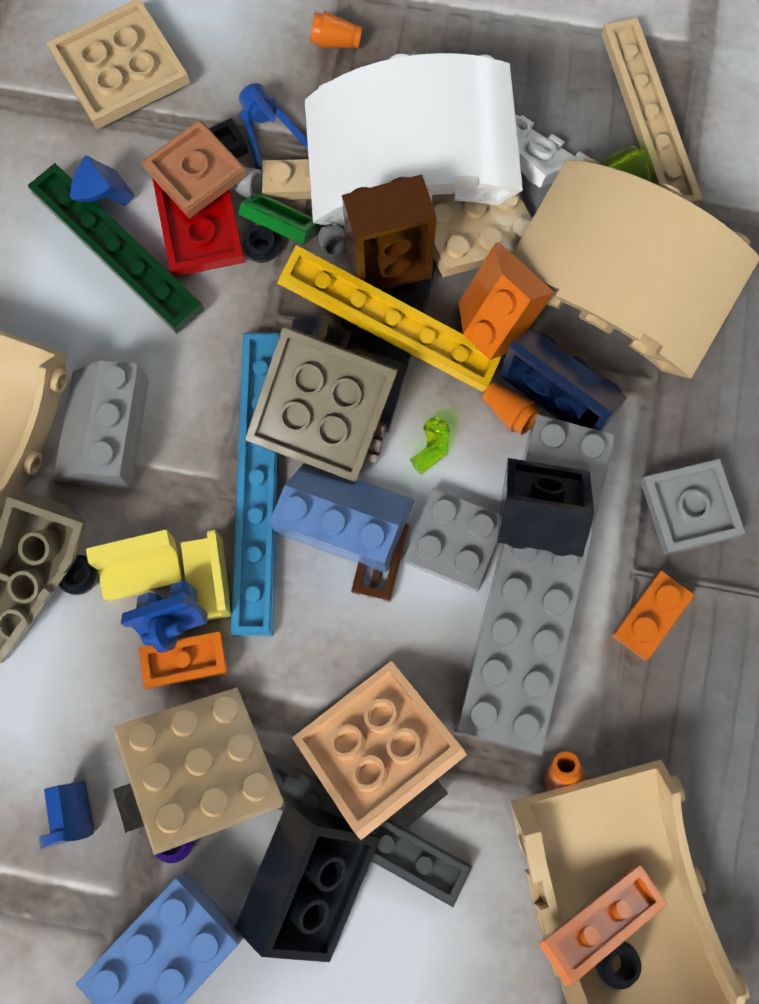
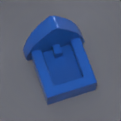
[70,155,135,206]
[39,781,94,849]

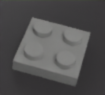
[640,459,746,556]
[403,488,499,592]

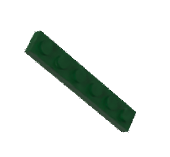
[27,163,204,334]

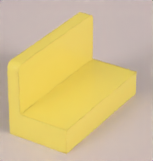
[86,529,183,601]
[181,529,232,621]

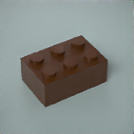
[342,174,437,291]

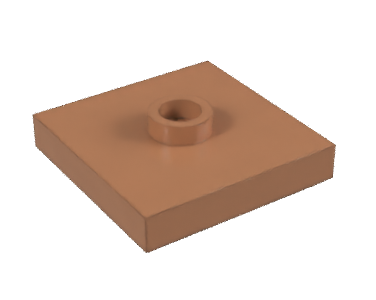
[141,120,247,219]

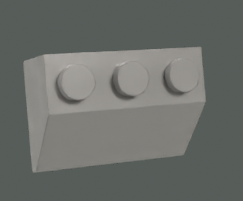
[53,360,149,489]

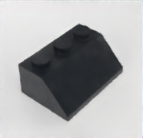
[235,802,380,962]

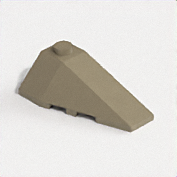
[0,493,86,663]

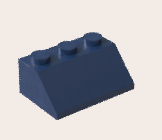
[500,328,627,431]

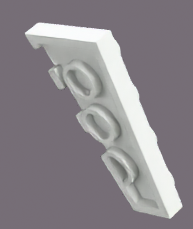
[515,115,590,188]

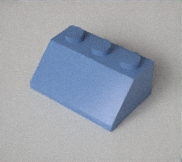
[269,463,415,573]

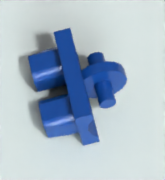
[120,580,208,653]

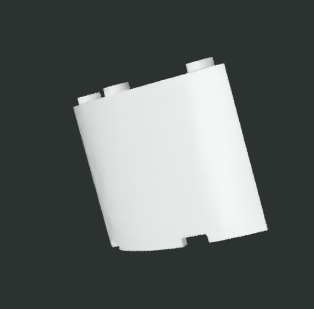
[305,53,523,229]

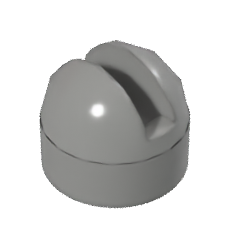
[233,167,262,198]
[318,223,347,257]

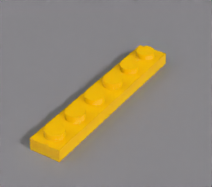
[277,245,501,392]

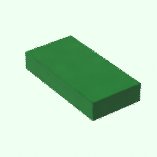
[238,193,321,245]

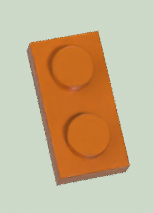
[611,571,695,661]
[138,631,229,690]

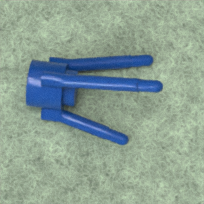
[239,83,308,169]

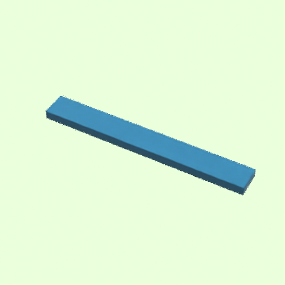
[231,333,280,636]

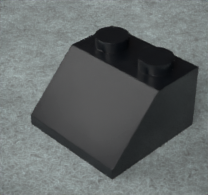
[497,458,595,557]

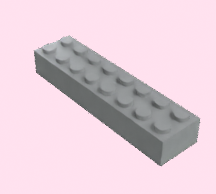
[454,415,615,755]

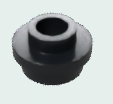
[243,226,280,263]
[59,555,98,595]
[596,941,642,990]

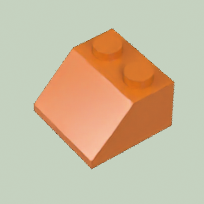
[458,242,554,360]

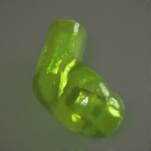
[410,417,451,475]

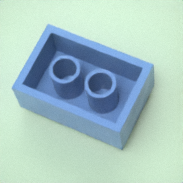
[75,872,243,1004]

